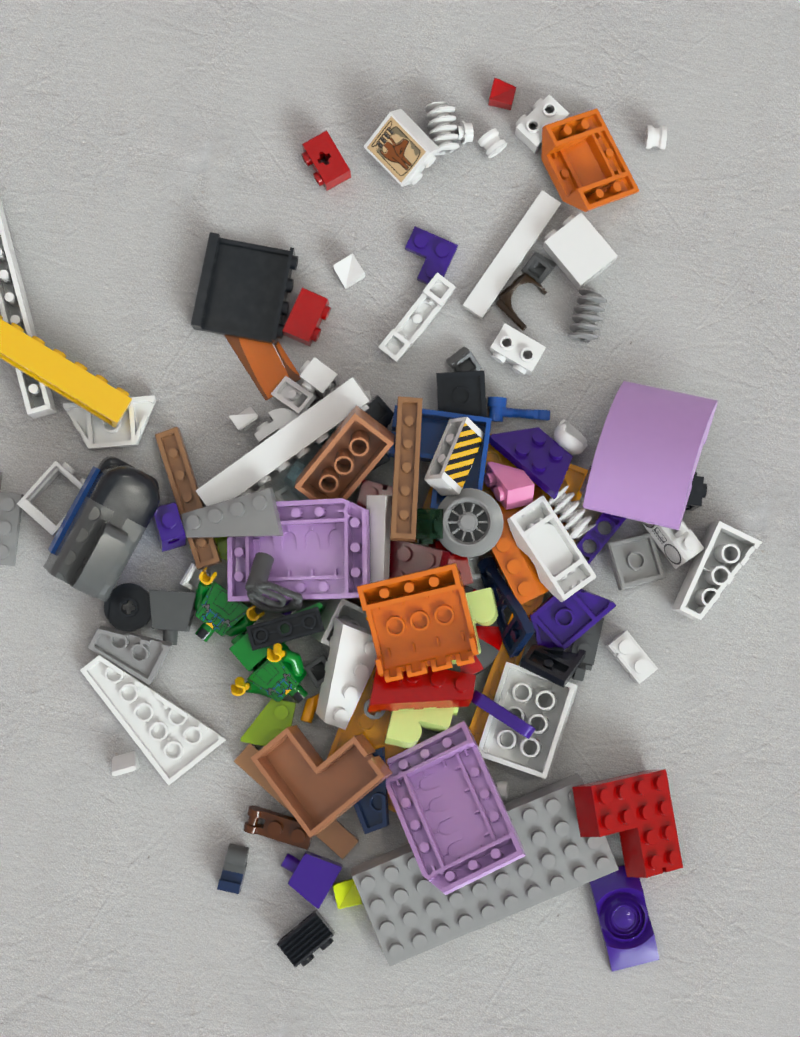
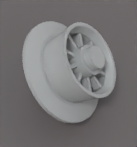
[435,488,504,557]

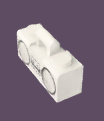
[641,520,705,569]

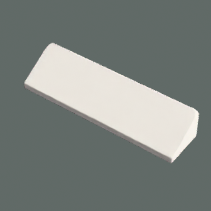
[366,495,392,583]

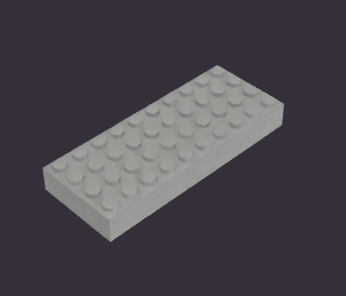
[351,773,619,966]

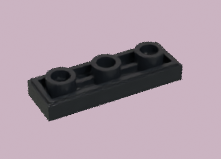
[246,607,325,651]

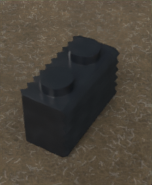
[277,909,335,967]

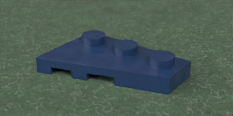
[354,747,390,834]

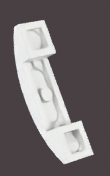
[378,273,456,362]

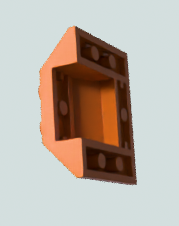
[541,108,639,212]

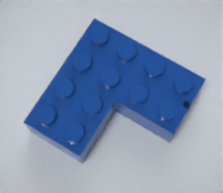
[388,405,492,512]

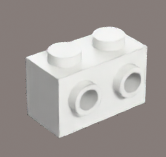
[515,94,570,154]
[489,323,546,376]
[300,357,340,399]

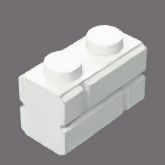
[605,630,658,684]

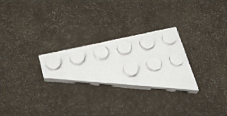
[80,655,227,786]

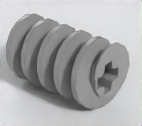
[568,289,607,343]

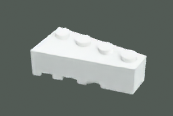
[671,521,762,620]
[316,617,377,730]

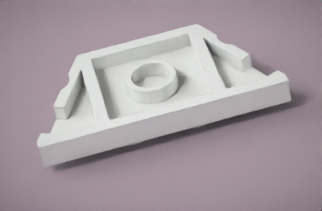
[63,395,156,450]

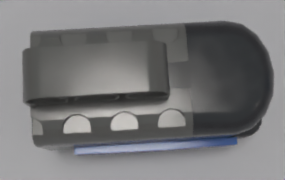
[43,456,160,602]

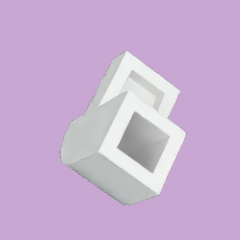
[254,408,299,444]

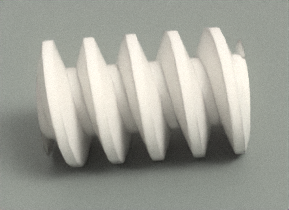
[425,101,460,156]
[548,485,597,539]

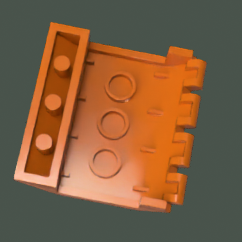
[357,563,479,683]

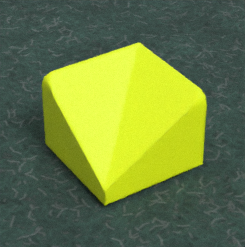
[333,878,362,909]

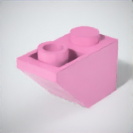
[484,462,535,510]

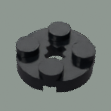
[104,583,151,632]

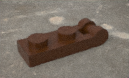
[243,805,312,850]

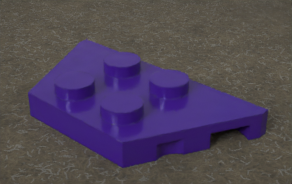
[489,427,573,499]
[530,589,616,650]

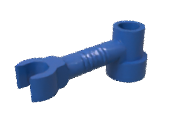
[487,397,550,422]

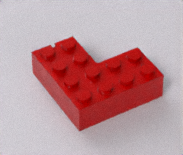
[572,769,683,878]

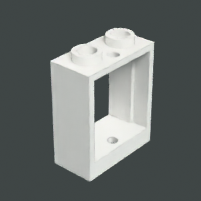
[17,461,86,536]

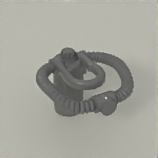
[245,552,303,613]

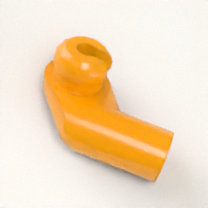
[300,693,320,724]

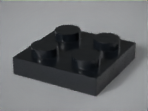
[436,370,487,417]

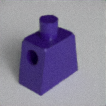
[152,502,186,552]
[281,851,343,909]

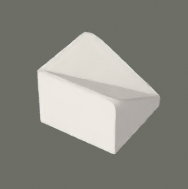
[332,253,365,289]
[229,407,260,433]

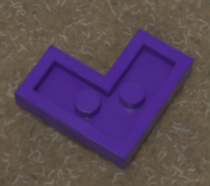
[405,226,458,285]

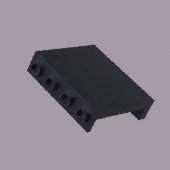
[191,232,299,345]

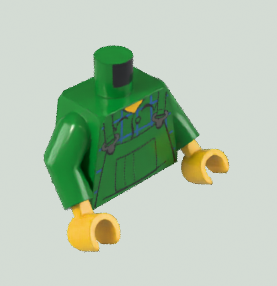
[194,567,265,642]
[231,642,308,703]

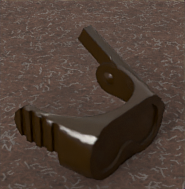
[496,273,547,331]

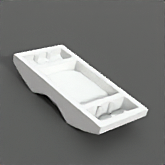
[507,495,597,602]

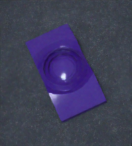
[589,865,660,972]

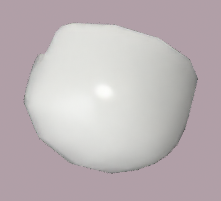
[553,419,588,455]

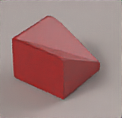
[488,78,516,110]

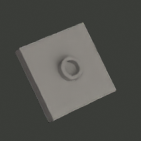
[605,533,666,590]

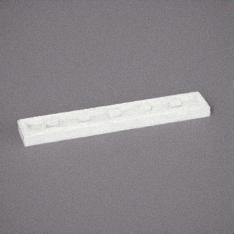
[462,190,561,320]

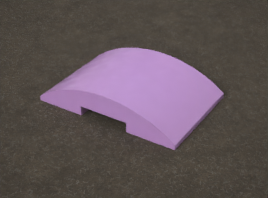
[583,381,718,530]

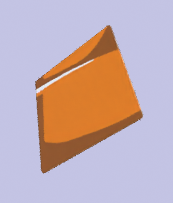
[224,335,301,400]

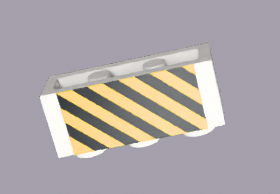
[424,417,485,496]

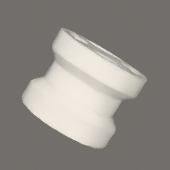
[645,125,667,150]
[478,128,507,158]

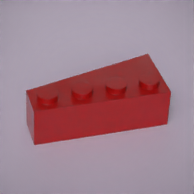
[367,666,476,712]

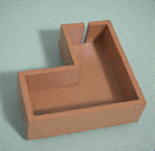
[251,725,392,838]

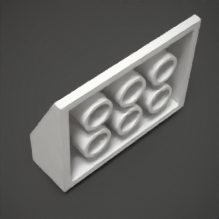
[478,662,578,779]

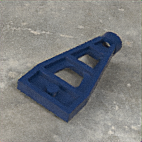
[477,557,535,658]

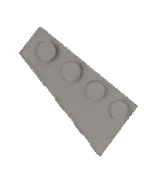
[181,488,284,538]

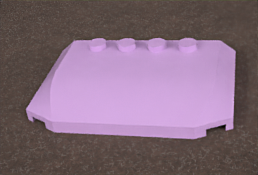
[227,498,370,602]
[386,721,526,895]

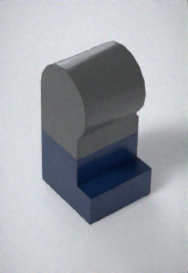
[217,843,249,894]

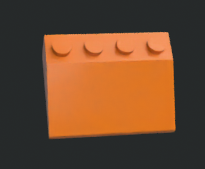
[490,488,549,605]

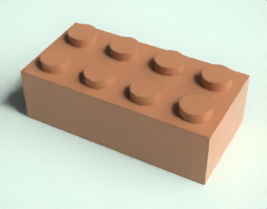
[294,405,395,500]

